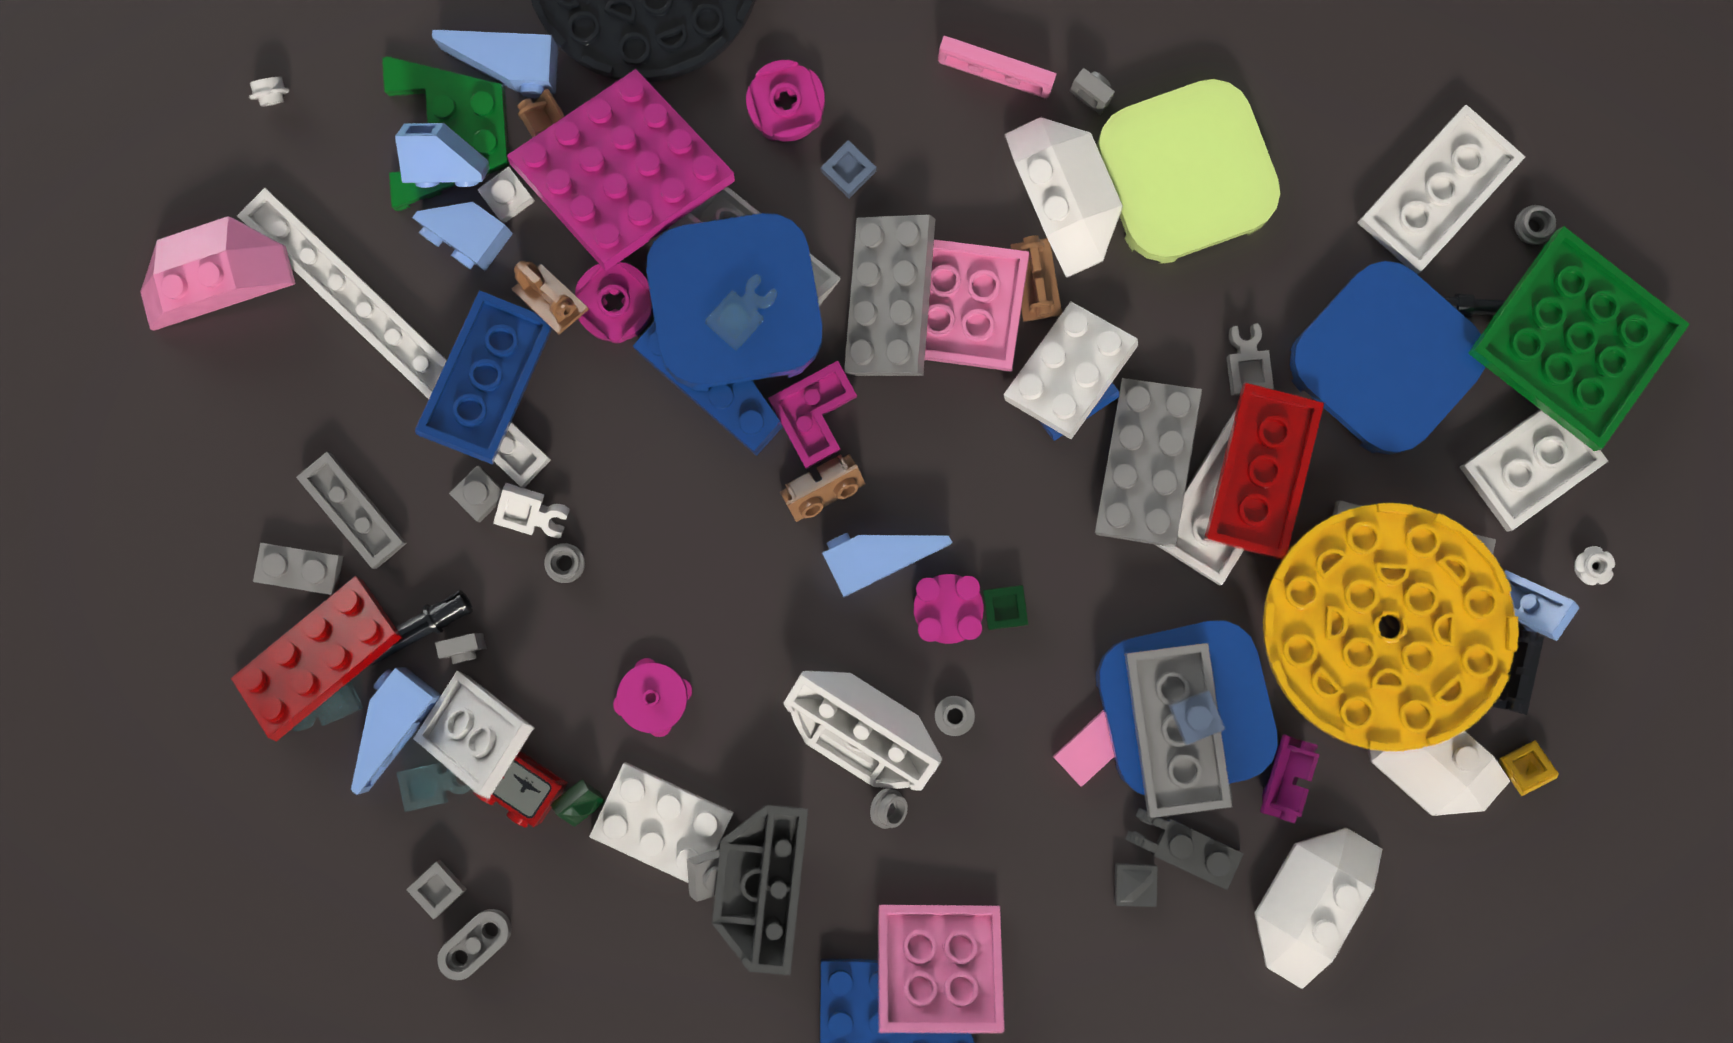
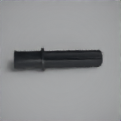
[369,590,473,666]

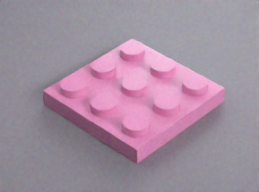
[925,239,1029,372]
[878,905,1004,1033]

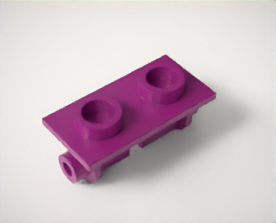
[1260,735,1320,823]

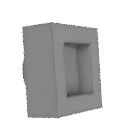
[1070,68,1115,115]
[449,465,502,522]
[435,633,487,664]
[687,849,720,902]
[406,860,467,920]

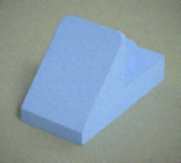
[1504,570,1579,641]

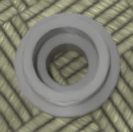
[1515,205,1556,245]
[544,543,585,583]
[935,696,975,736]
[870,788,908,829]

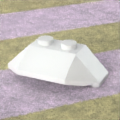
[1005,117,1123,278]
[784,671,942,791]
[1368,731,1510,816]
[1254,827,1383,989]

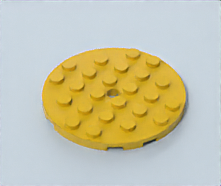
[1263,503,1519,751]

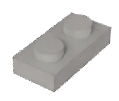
[253,543,343,595]

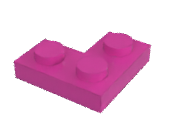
[768,361,857,469]

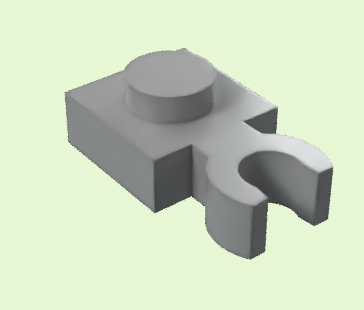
[1226,323,1274,396]

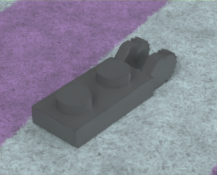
[1125,808,1244,890]

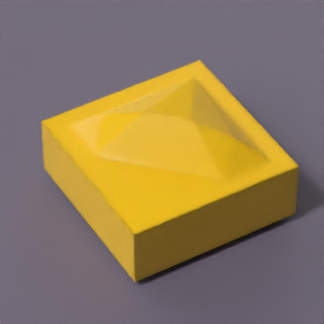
[1498,740,1559,796]

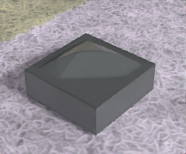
[1114,863,1158,907]

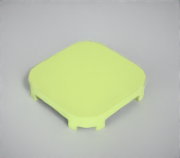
[1097,79,1280,264]

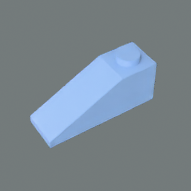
[432,30,558,98]
[822,533,952,597]
[351,667,441,795]

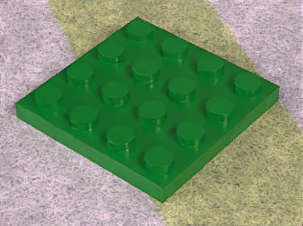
[1468,226,1690,451]

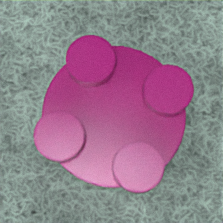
[914,574,984,644]
[613,658,693,737]

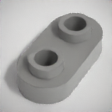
[437,909,512,980]

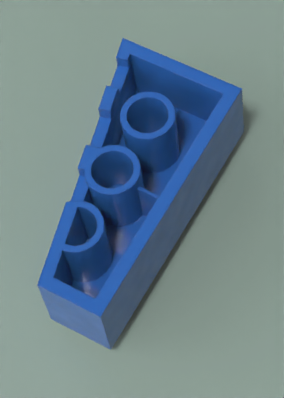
[633,321,783,456]

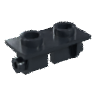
[1492,630,1544,715]

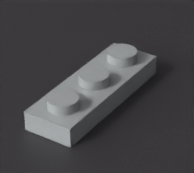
[296,452,407,569]

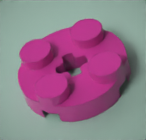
[746,60,825,142]
[575,262,653,343]

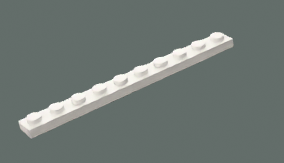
[237,188,551,488]

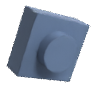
[821,140,876,198]
[1169,690,1225,745]

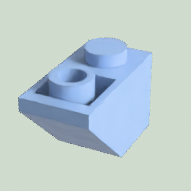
[395,123,489,188]
[412,202,513,271]

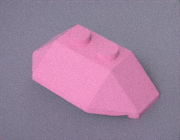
[141,216,296,331]

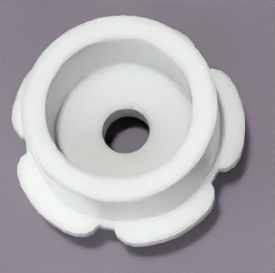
[249,77,289,106]
[1574,546,1615,585]

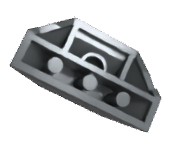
[712,805,808,975]

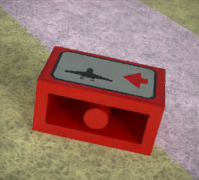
[473,751,568,828]

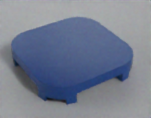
[647,213,822,391]
[1289,261,1485,455]
[1096,620,1278,795]

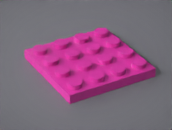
[507,69,735,271]

